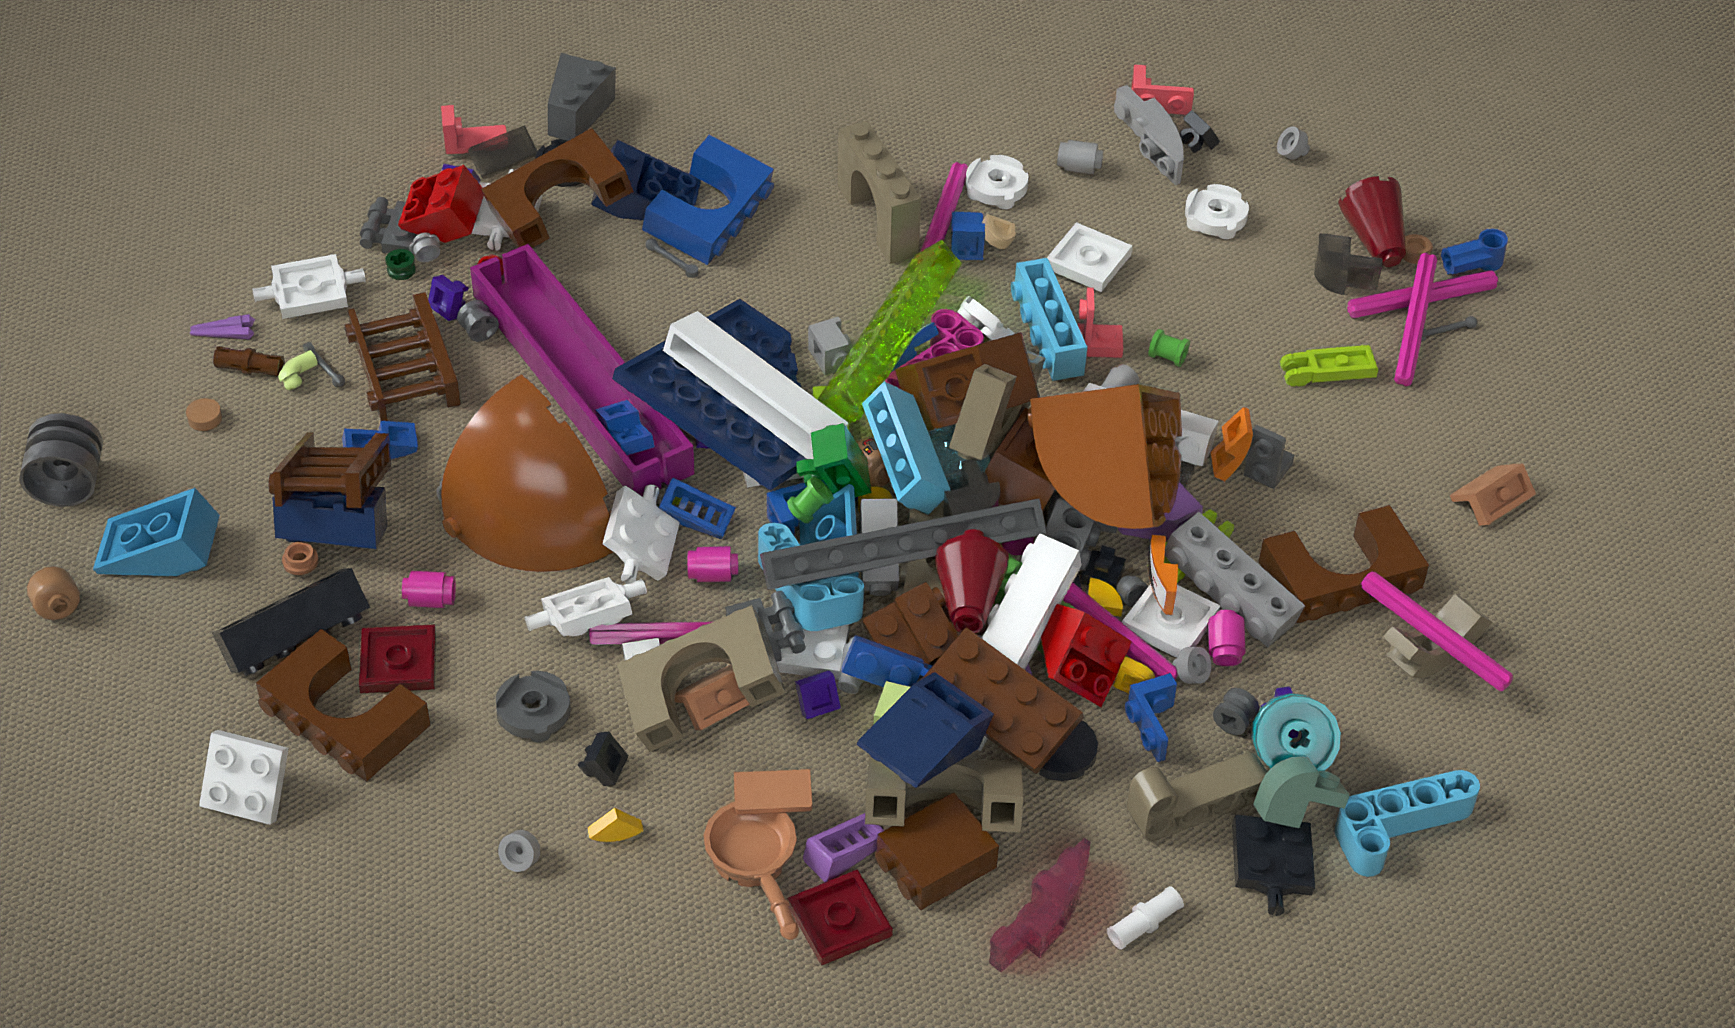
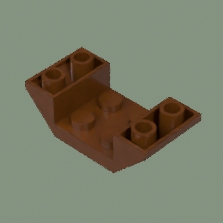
[895,332,1040,431]
[970,406,1056,513]

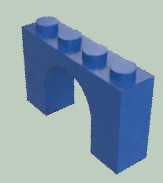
[642,135,774,265]

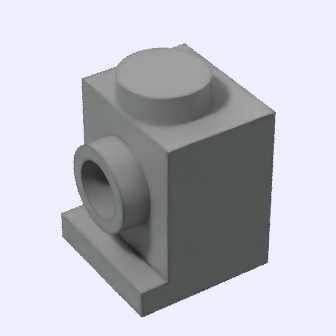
[808,316,852,375]

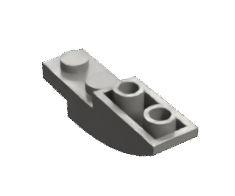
[1114,85,1184,185]

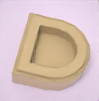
[982,214,1016,249]

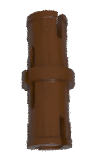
[213,346,285,377]

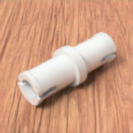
[1107,886,1184,950]

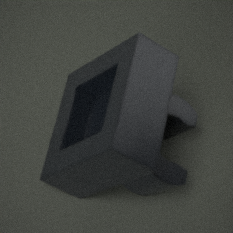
[1179,110,1220,153]
[1081,545,1126,590]
[577,731,629,786]

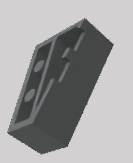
[547,53,616,141]

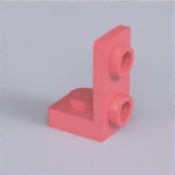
[1131,65,1194,115]
[441,105,508,154]
[1077,287,1123,358]

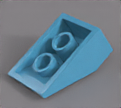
[93,488,220,576]

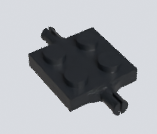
[1232,814,1315,916]

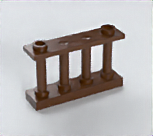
[344,292,461,421]
[269,432,391,508]

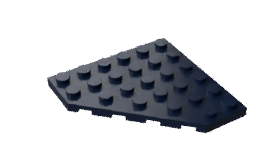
[612,299,807,491]

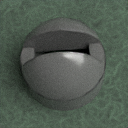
[1116,575,1148,607]

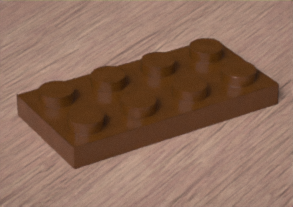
[921,628,1084,774]

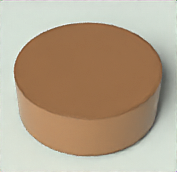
[1403,234,1433,264]
[186,398,222,431]

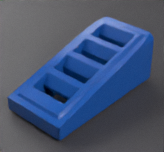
[658,478,736,539]

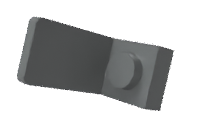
[1244,425,1294,489]

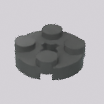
[496,671,571,742]

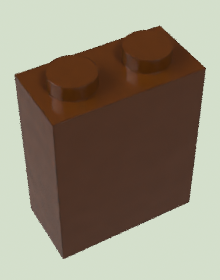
[875,793,999,911]

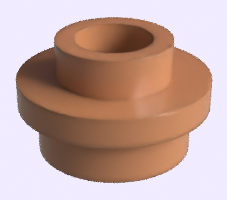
[282,542,319,575]

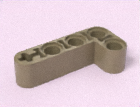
[1127,752,1267,841]

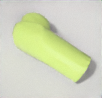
[278,350,318,390]

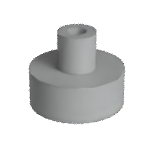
[1277,127,1310,160]
[1173,647,1211,684]
[498,830,540,872]

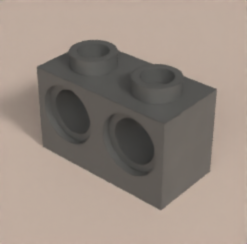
[1044,499,1101,582]

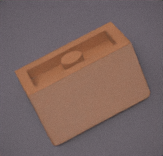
[1450,463,1536,526]
[675,664,750,731]
[734,769,812,814]

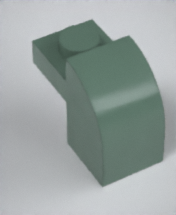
[1253,757,1350,828]

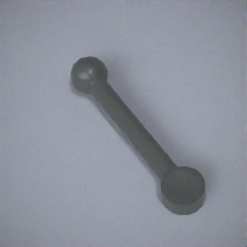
[645,238,698,278]
[1421,316,1478,341]
[303,342,345,387]

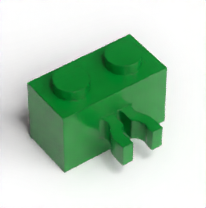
[796,423,872,498]

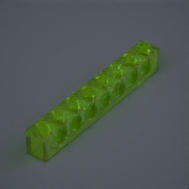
[817,240,962,424]

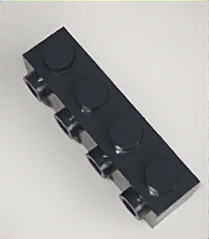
[212,568,370,676]

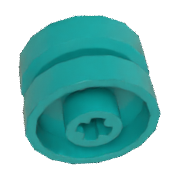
[1252,693,1341,771]

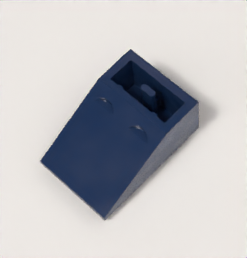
[591,139,701,220]
[856,672,994,788]

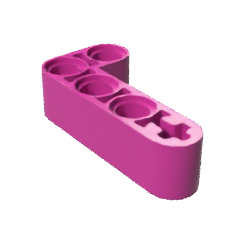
[881,309,984,389]

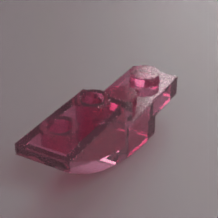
[989,838,1091,972]

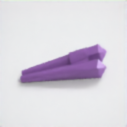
[190,314,255,340]

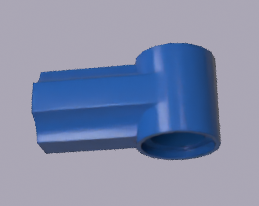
[1441,228,1508,275]

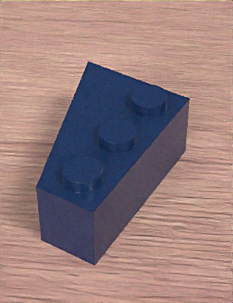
[272,487,387,549]

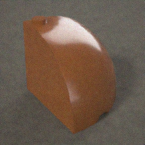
[441,374,613,572]
[1027,384,1182,529]

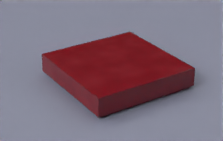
[359,624,436,693]
[787,869,893,966]

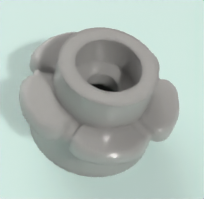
[409,233,440,262]

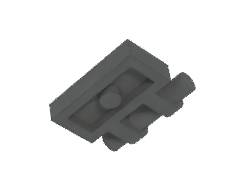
[360,197,418,255]
[725,591,806,662]

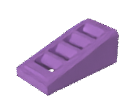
[803,813,884,882]

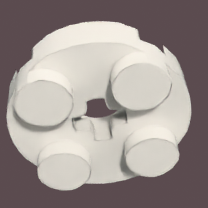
[966,155,1029,209]
[1185,184,1249,239]
[957,296,1015,341]

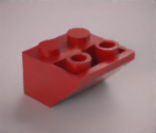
[398,165,484,243]
[1041,604,1132,708]

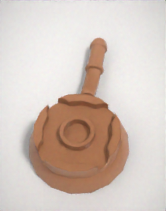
[703,801,799,940]

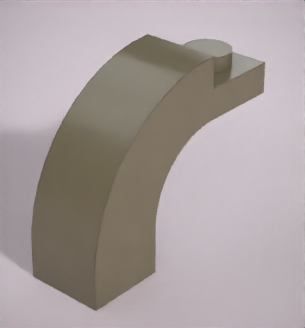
[1383,594,1493,678]

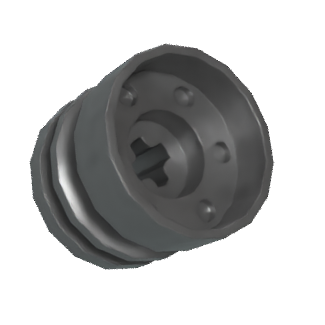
[19,413,103,507]

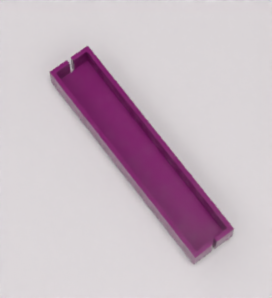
[470,244,695,497]

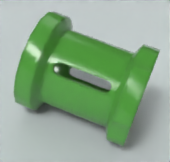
[1148,329,1190,367]
[787,477,834,524]

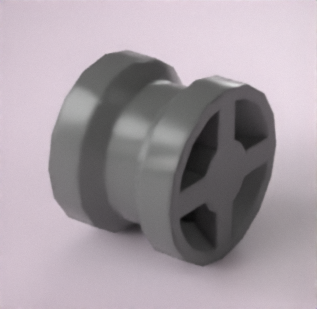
[457,300,499,342]
[1213,688,1260,735]

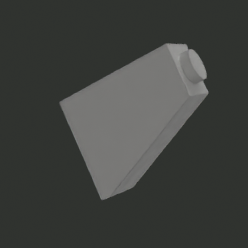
[860,499,899,596]

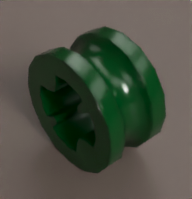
[385,249,416,280]

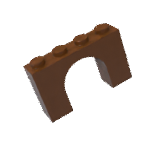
[481,128,634,248]
[1259,505,1429,624]
[256,629,431,782]

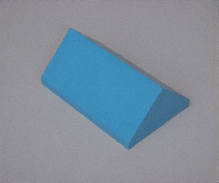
[799,484,859,580]

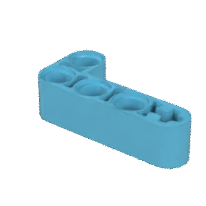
[758,523,864,631]
[1334,770,1480,877]

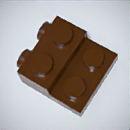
[862,581,961,666]

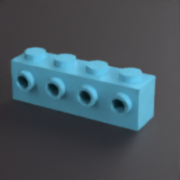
[1011,258,1087,381]
[862,381,951,515]

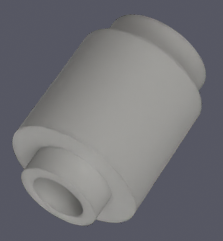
[1057,140,1103,174]

